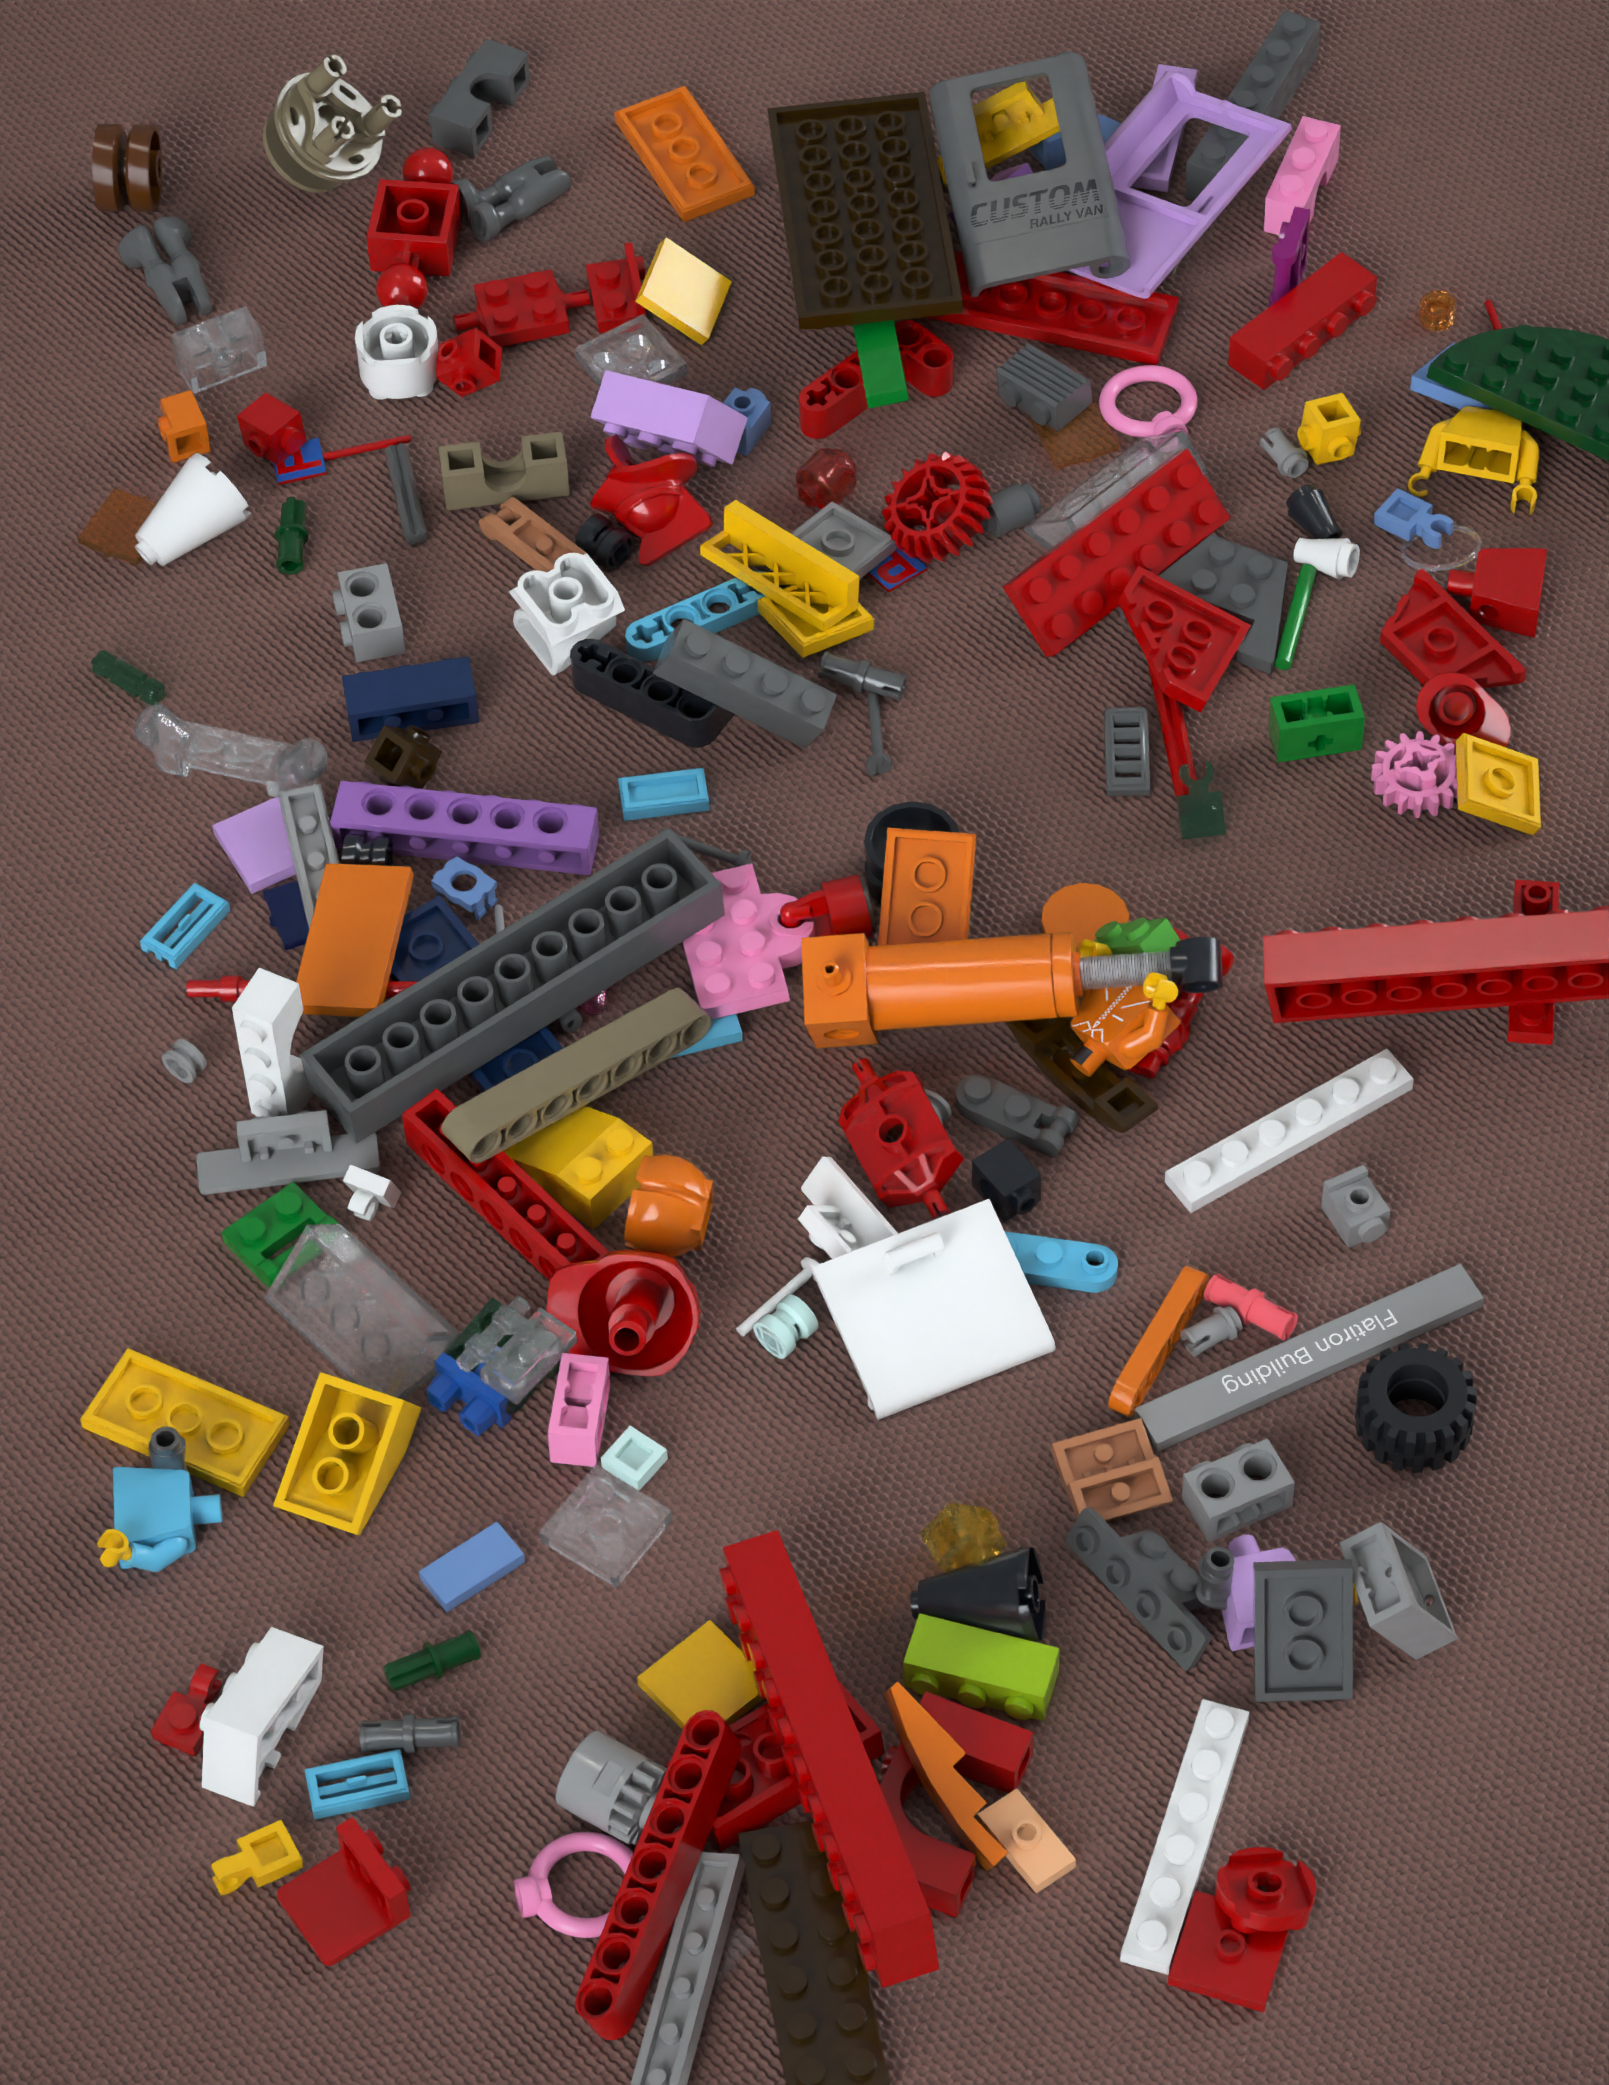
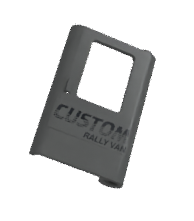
[929,51,1131,298]

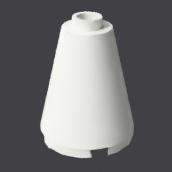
[135,453,251,566]

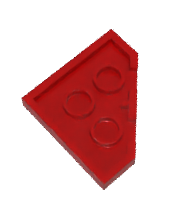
[1118,566,1251,713]

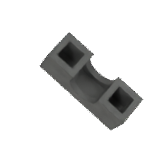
[428,39,530,157]

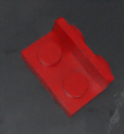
[585,242,647,334]

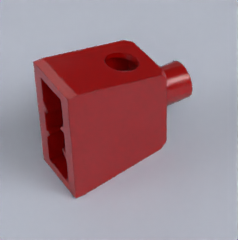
[1447,548,1548,637]

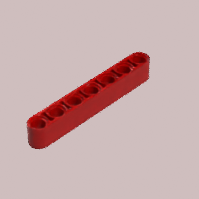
[575,1710,742,2040]

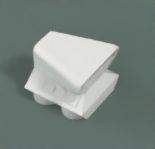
[509,553,625,676]

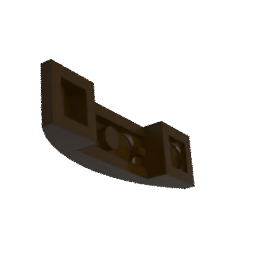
[1005,1016,1158,1134]

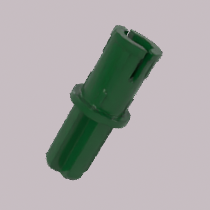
[275,497,309,575]
[384,1630,481,1691]

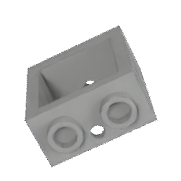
[1339,1522,1458,1660]

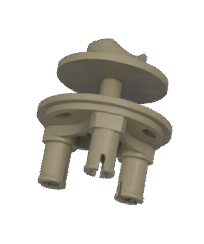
[263,55,402,193]

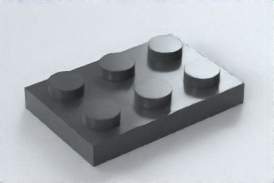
[1253,1559,1353,1702]

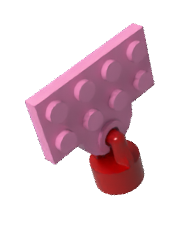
[682,863,876,1019]

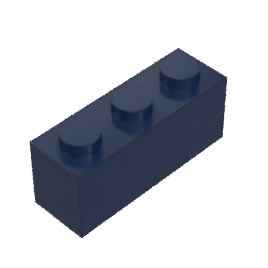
[342,656,479,742]

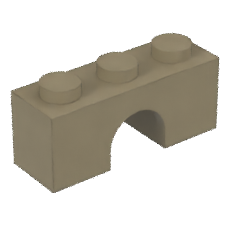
[438,432,570,511]

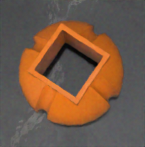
[624,1154,714,1258]

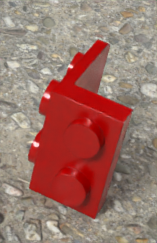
[277,1817,411,1966]

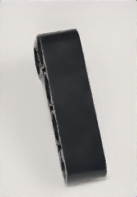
[570,639,735,748]

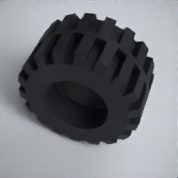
[1355,1343,1477,1473]

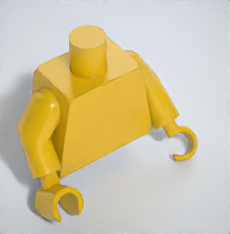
[1408,406,1539,515]

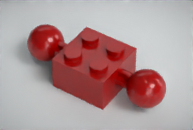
[366,147,462,309]

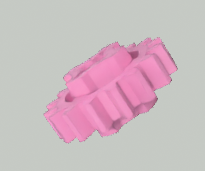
[1371,731,1457,818]

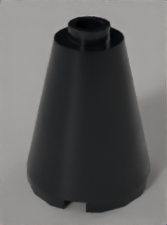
[910,1547,1046,1642]

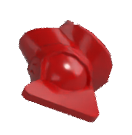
[590,434,713,566]

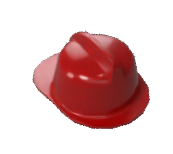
[1416,672,1511,755]

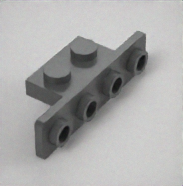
[1066,1507,1212,1670]

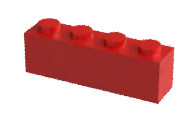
[1228,252,1377,390]

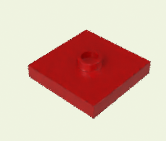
[1167,1891,1290,2013]

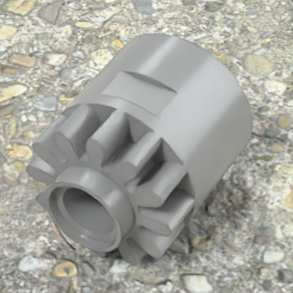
[556,1731,667,1845]

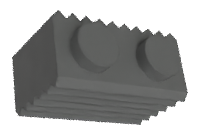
[996,343,1092,432]

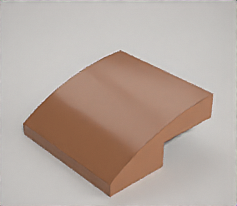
[1050,1418,1173,1522]

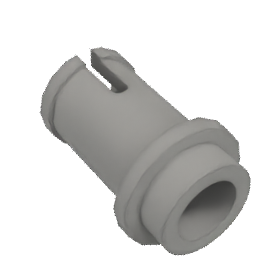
[1260,428,1308,478]
[1180,1306,1243,1357]

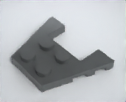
[1121,534,1288,674]

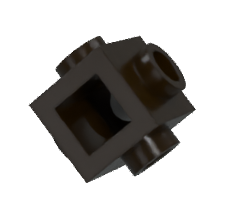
[364,725,442,789]

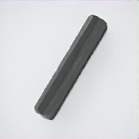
[385,443,427,545]

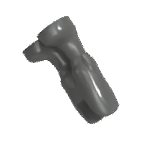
[450,155,571,242]
[118,216,212,326]

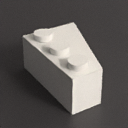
[200,1627,324,1807]

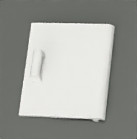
[811,1199,1056,1420]

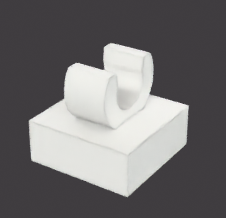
[343,1164,402,1222]

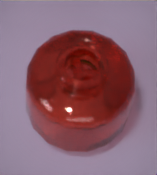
[795,448,857,507]

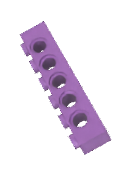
[330,781,599,875]

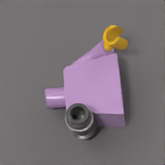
[1196,1534,1358,1651]

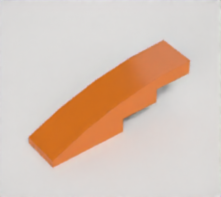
[884,1681,1008,1871]

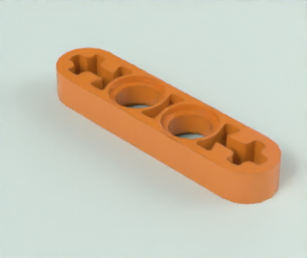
[1108,1265,1209,1417]

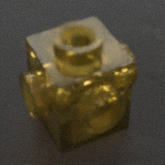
[920,1503,1007,1571]

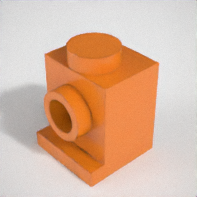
[157,390,211,463]

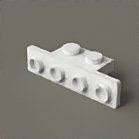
[798,1157,898,1259]

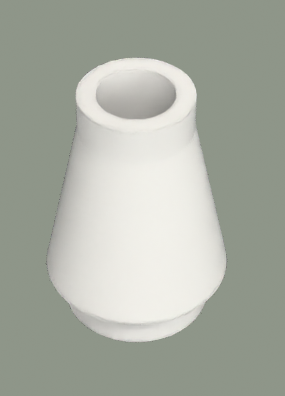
[1294,538,1360,580]

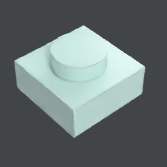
[601,1426,668,1492]

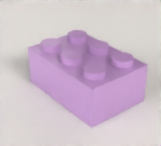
[590,370,748,467]

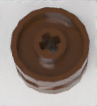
[92,124,162,212]

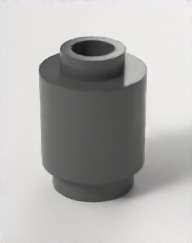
[980,483,1041,537]

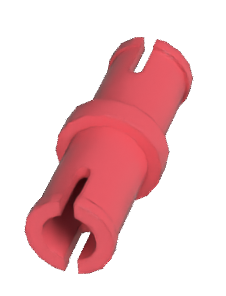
[1204,1273,1298,1341]

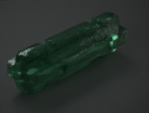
[91,650,166,706]

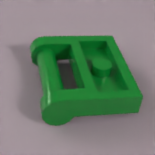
[221,1182,344,1289]

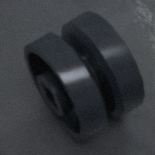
[864,801,959,905]

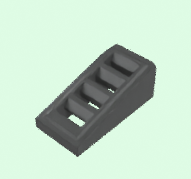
[1104,707,1150,796]

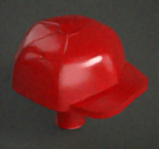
[546,1249,701,1377]

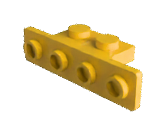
[937,81,1060,188]

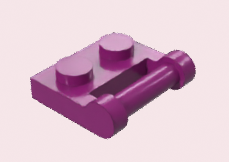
[1268,207,1310,307]

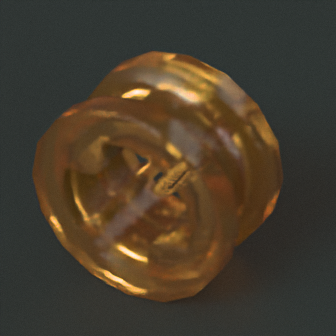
[1419,290,1457,331]

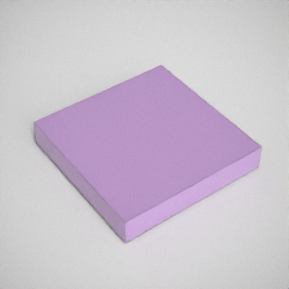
[212,796,296,894]

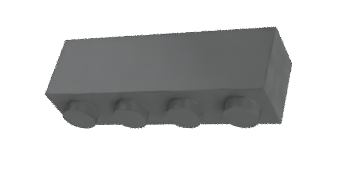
[653,619,837,748]

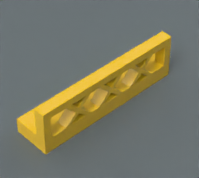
[700,500,860,632]

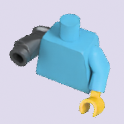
[96,1427,223,1572]

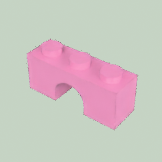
[1264,116,1341,235]

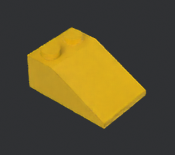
[504,1106,653,1230]
[273,1372,422,1536]

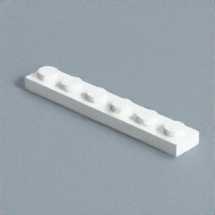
[1165,1048,1414,1213]
[1120,1699,1249,1975]

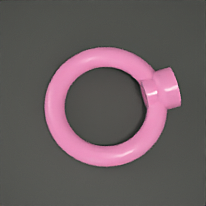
[1099,365,1198,450]
[514,1832,634,1938]

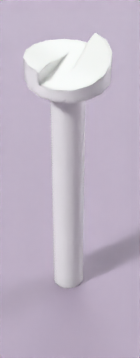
[736,1257,819,1337]

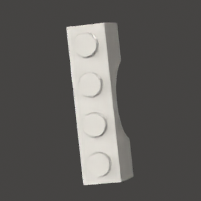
[232,968,314,1117]

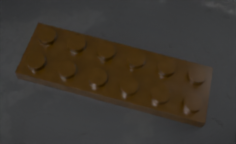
[738,1820,890,2085]

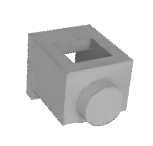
[1321,1165,1390,1248]

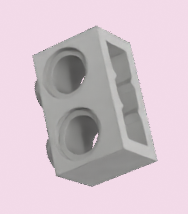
[332,563,406,663]
[1182,1438,1295,1543]

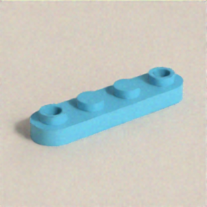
[1004,1231,1118,1293]

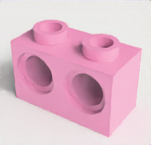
[548,1353,610,1467]

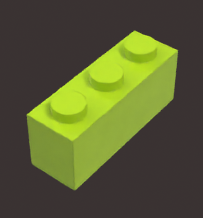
[903,1613,1060,1721]

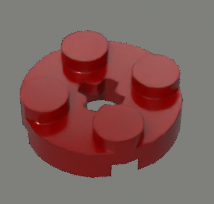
[1215,1847,1317,1934]

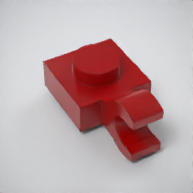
[151,1663,222,1757]

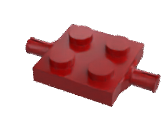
[453,269,591,347]

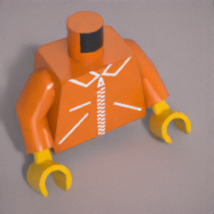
[1070,940,1181,1077]

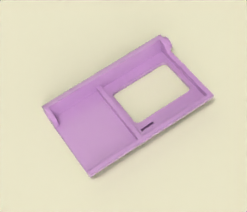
[1067,71,1292,299]

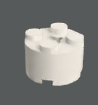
[355,305,438,400]

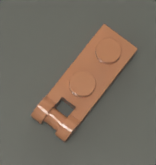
[479,497,586,573]

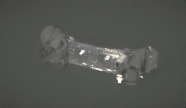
[134,704,328,797]

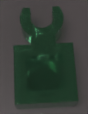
[1176,762,1226,840]

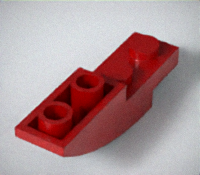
[1507,879,1560,1045]

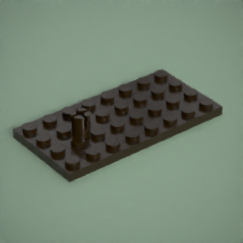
[767,92,963,330]

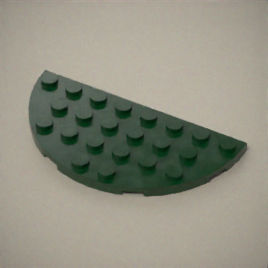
[1426,325,1609,461]

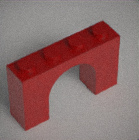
[880,1691,1034,1918]

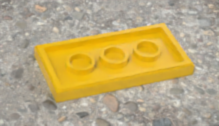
[80,1348,290,1497]

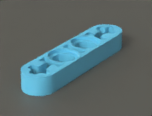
[625,571,765,662]

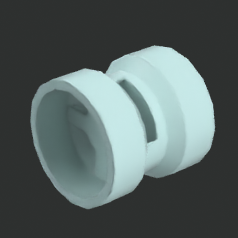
[753,1294,819,1359]

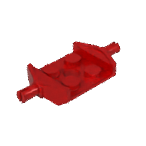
[838,1058,964,1220]

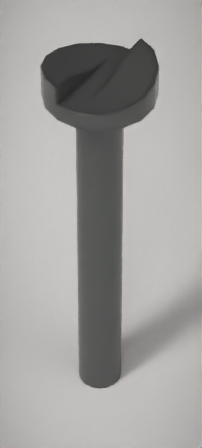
[866,693,892,777]
[658,829,754,867]

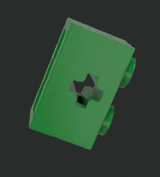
[1268,684,1365,763]

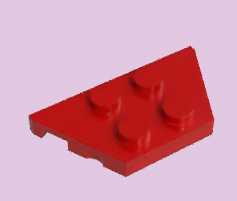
[1380,568,1526,689]

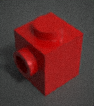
[237,392,307,465]

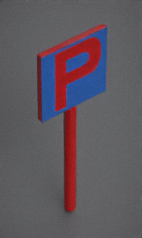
[273,435,411,485]
[815,499,927,593]

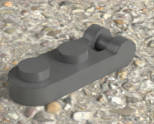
[955,1074,1080,1157]

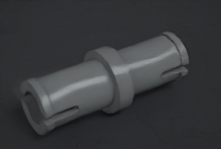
[818,651,907,701]
[360,1714,461,1754]

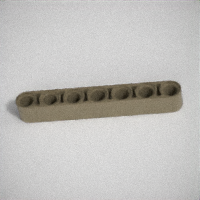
[441,988,712,1163]

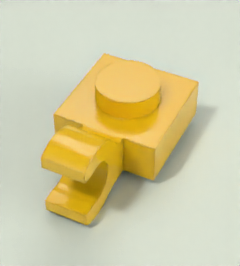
[211,1820,303,1895]

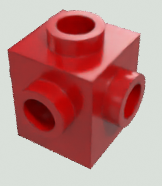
[436,328,502,397]

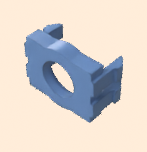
[431,856,498,920]

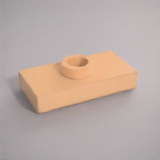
[977,1788,1076,1894]

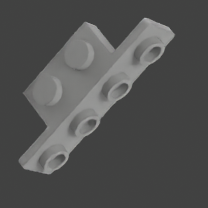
[196,1110,381,1195]

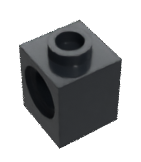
[972,1138,1041,1222]

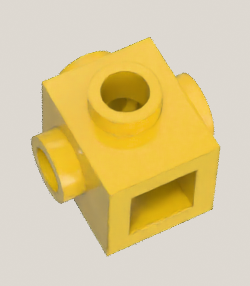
[1297,392,1361,465]

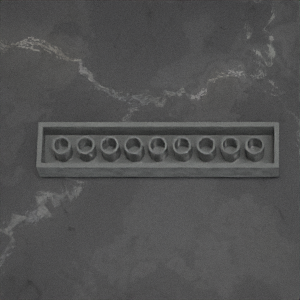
[300,828,725,1144]

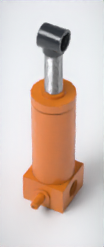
[801,932,1223,1048]

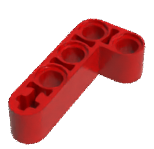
[799,320,954,439]

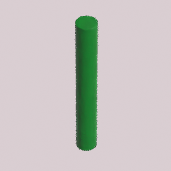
[1274,564,1317,670]

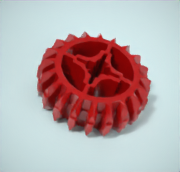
[881,451,993,564]

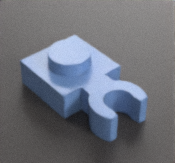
[1374,488,1453,549]

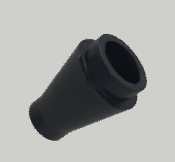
[1286,484,1342,539]

